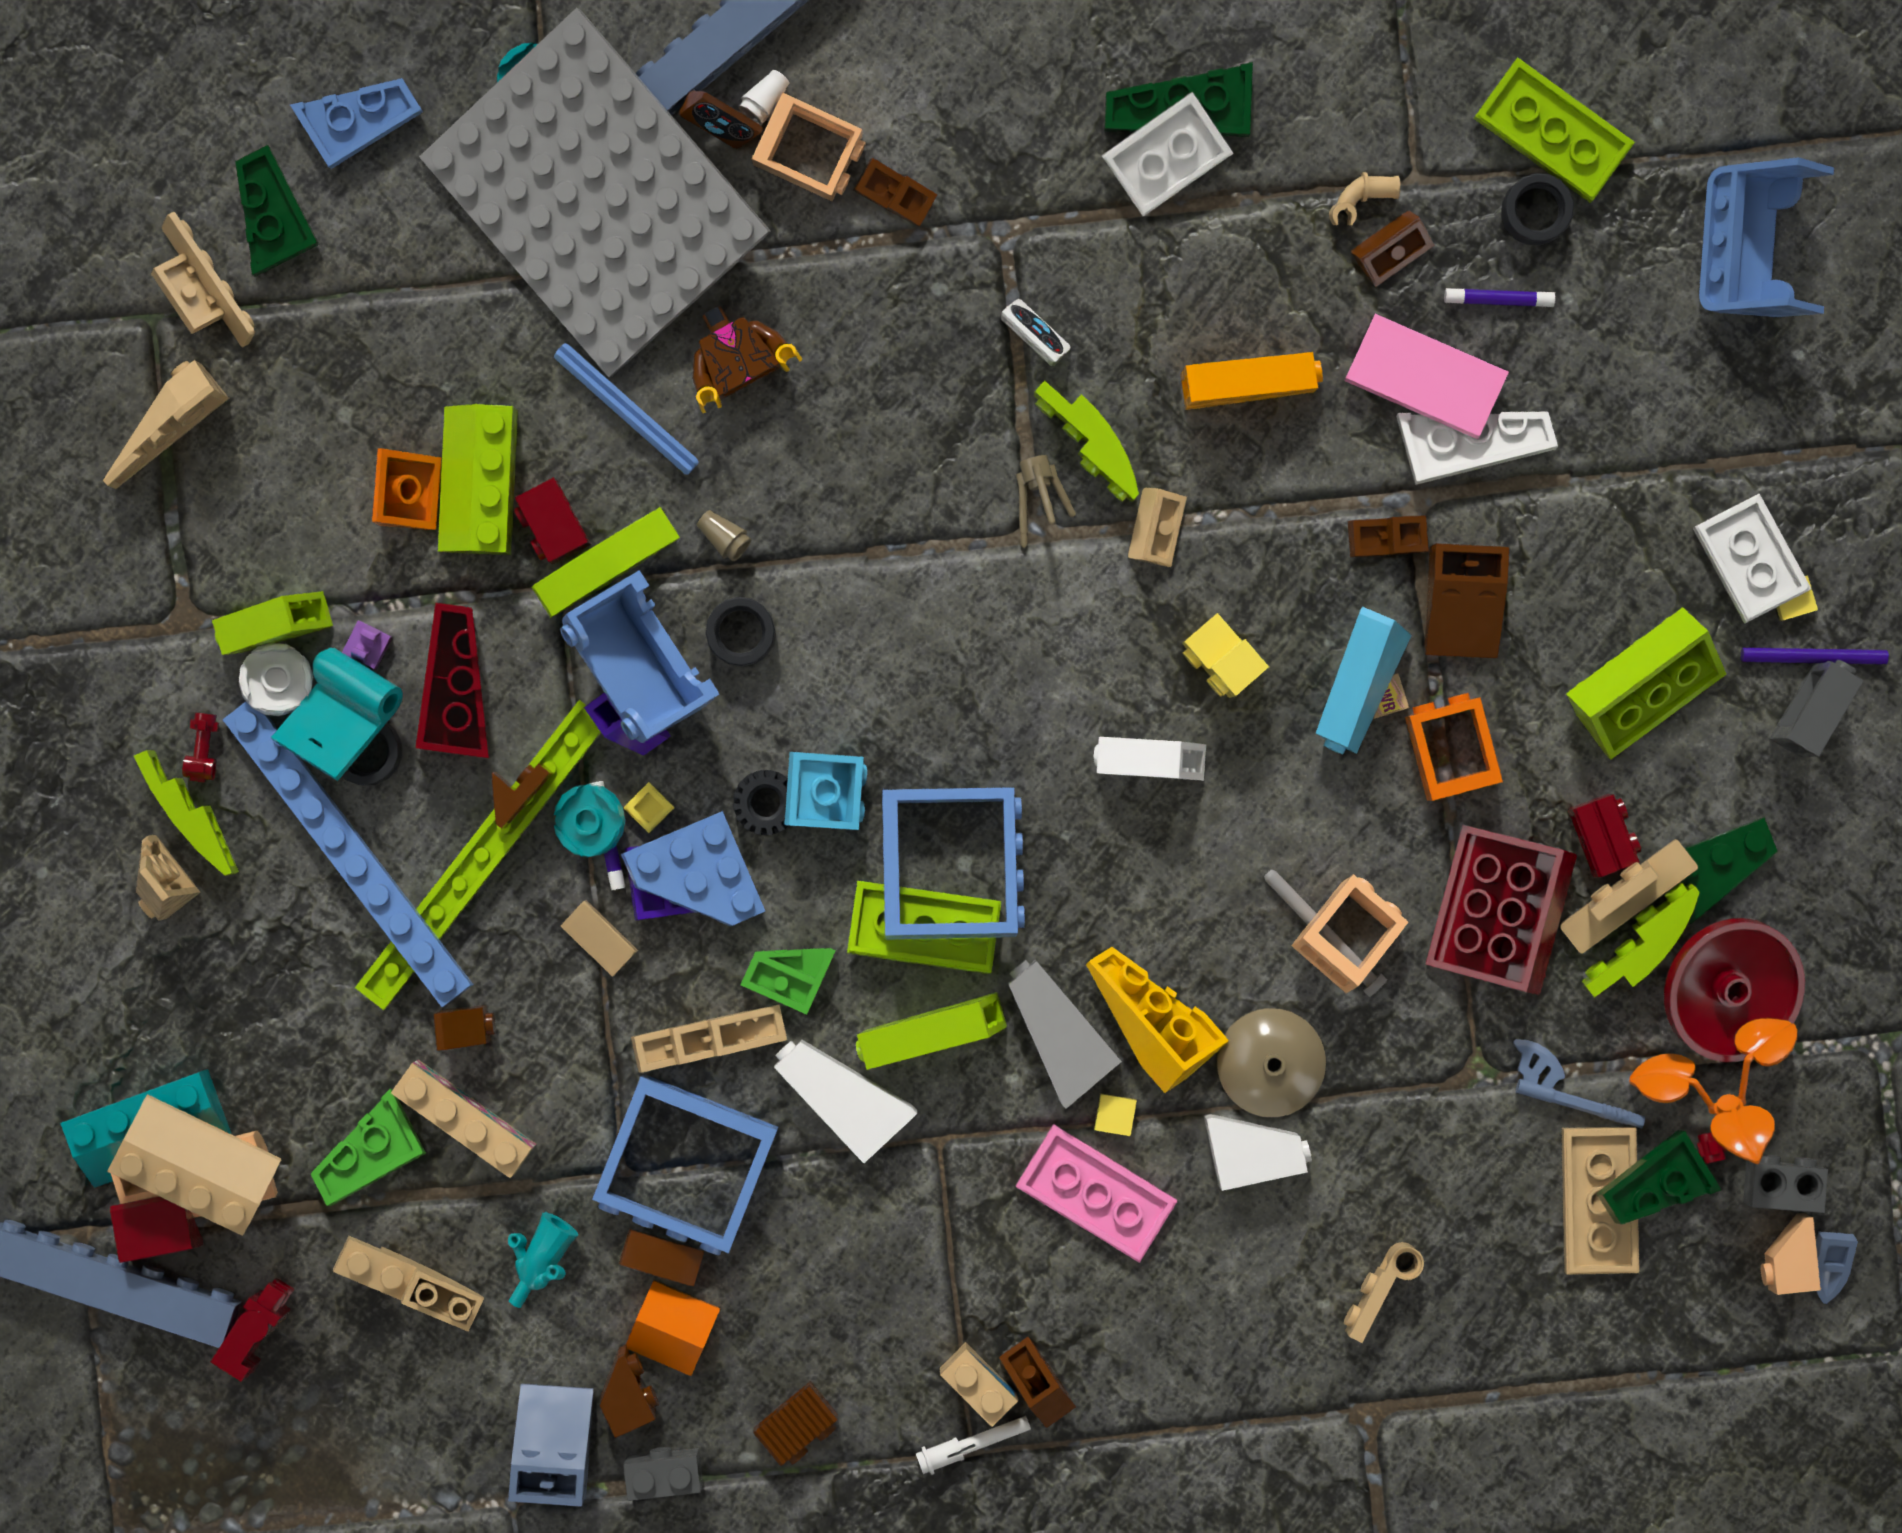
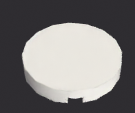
[239,643,313,716]

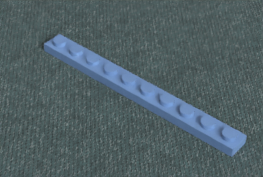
[223,702,474,1007]

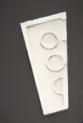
[1396,412,1558,485]

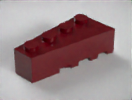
[415,602,489,758]

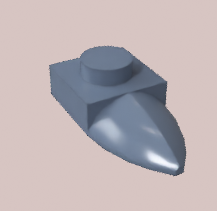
[1816,1231,1858,1304]

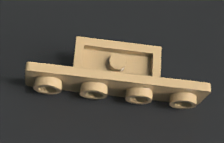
[151,212,255,347]
[1560,839,1698,953]

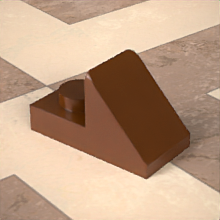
[492,763,553,829]

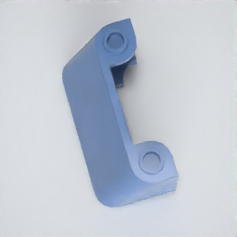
[560,570,719,743]

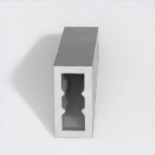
[1008,959,1122,1109]

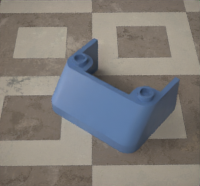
[1699,157,1834,317]

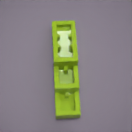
[531,507,680,618]
[134,750,239,876]

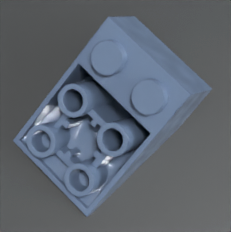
[508,1383,594,1506]

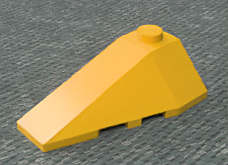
[1086,947,1229,1093]

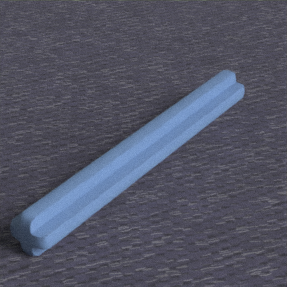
[554,343,698,475]

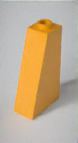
[1180,352,1323,410]

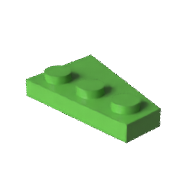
[311,1089,426,1206]

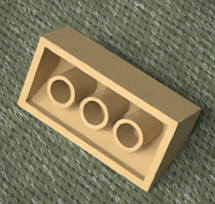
[107,1094,281,1236]

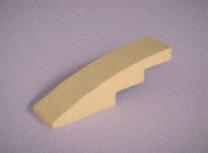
[631,1005,787,1073]

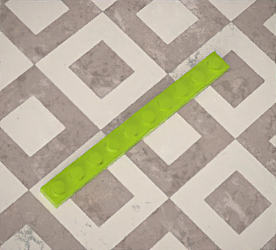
[355,700,601,1010]

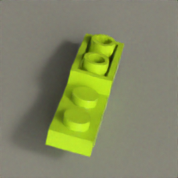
[1034,380,1139,502]
[1582,883,1700,998]

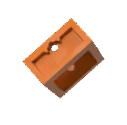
[1405,693,1503,801]

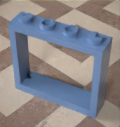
[882,788,1025,940]
[592,1074,778,1255]

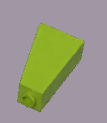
[856,992,1007,1070]

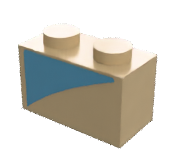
[940,1342,1018,1427]

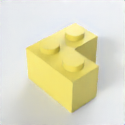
[1182,613,1269,698]

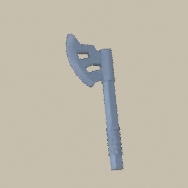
[1513,1039,1645,1129]

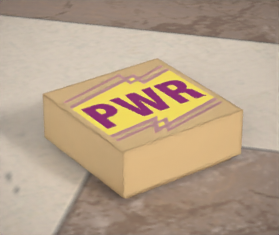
[1373,673,1409,719]

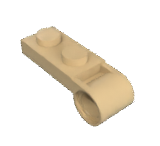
[1344,1242,1424,1343]

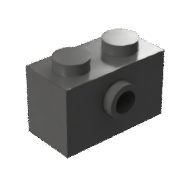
[623,1447,703,1501]

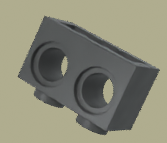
[1743,1154,1828,1213]

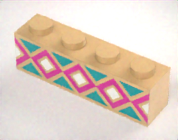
[391,1060,536,1178]

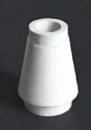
[739,70,789,125]

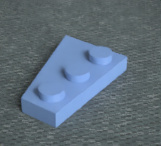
[290,78,423,169]

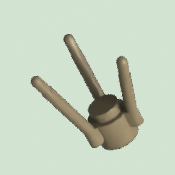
[1016,455,1076,548]

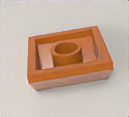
[372,448,441,530]
[626,1280,720,1376]

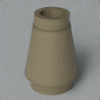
[697,510,751,561]

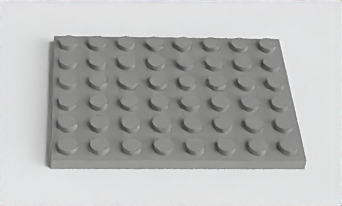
[419,8,771,377]

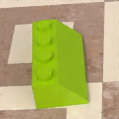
[438,404,518,555]
[1566,607,1726,760]

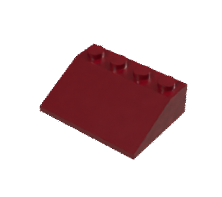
[1425,825,1577,995]

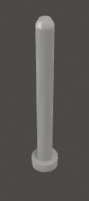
[1264,869,1387,997]

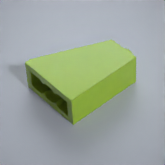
[212,591,333,655]

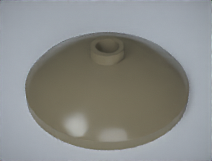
[1217,1008,1326,1117]

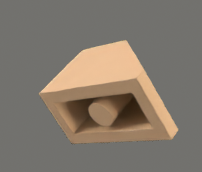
[1761,1213,1821,1295]

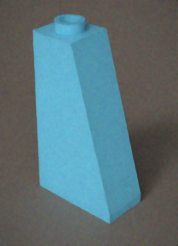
[1316,607,1412,755]

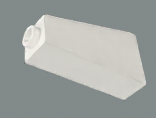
[774,1040,917,1163]

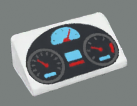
[1001,299,1070,366]

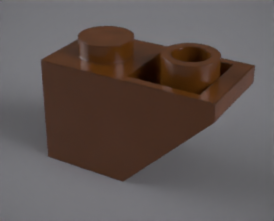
[600,1345,659,1438]

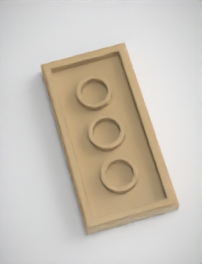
[1562,1127,1639,1275]

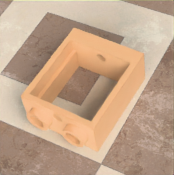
[752,92,866,201]
[1291,874,1409,993]

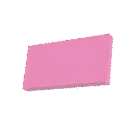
[1345,314,1509,439]
[1015,1124,1177,1263]

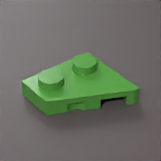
[741,948,836,1015]

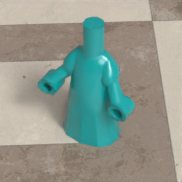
[508,1212,579,1308]

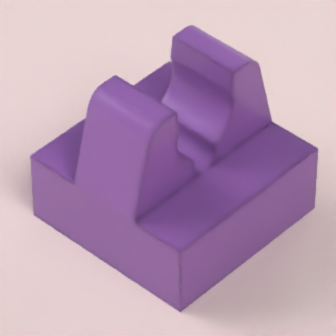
[342,620,393,669]

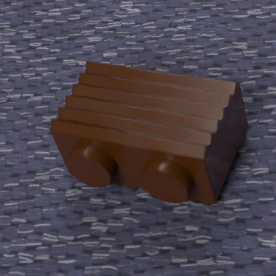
[753,1381,838,1466]

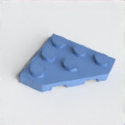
[621,811,765,926]

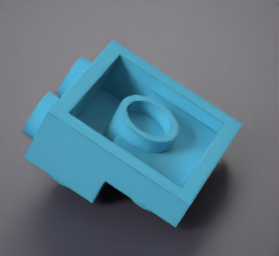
[785,752,867,830]

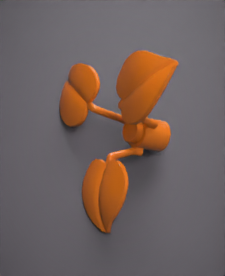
[1629,1019,1798,1164]

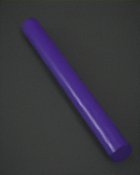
[1741,647,1889,664]

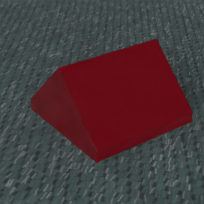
[110,1196,203,1263]

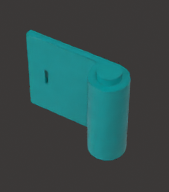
[271,648,403,781]

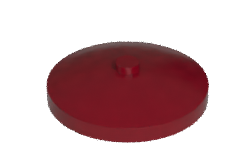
[1664,918,1805,1062]

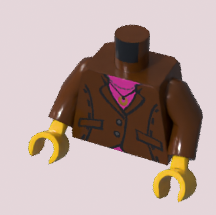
[692,306,802,413]

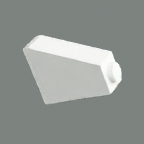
[1094,737,1206,781]
[1204,1114,1312,1191]

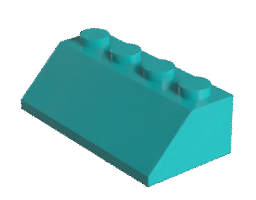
[60,1069,232,1188]

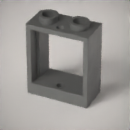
[1769,660,1864,757]

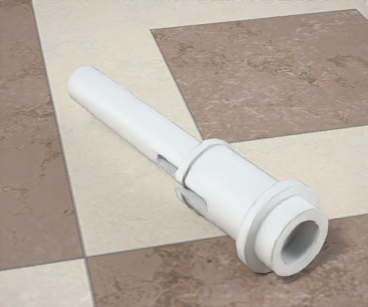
[916,1416,1031,1475]

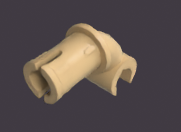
[1329,172,1400,225]

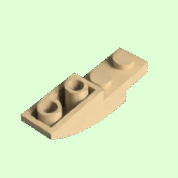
[333,1236,484,1332]

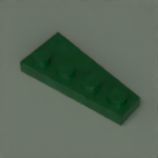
[1104,62,1253,137]

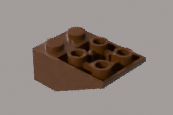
[1425,543,1509,658]

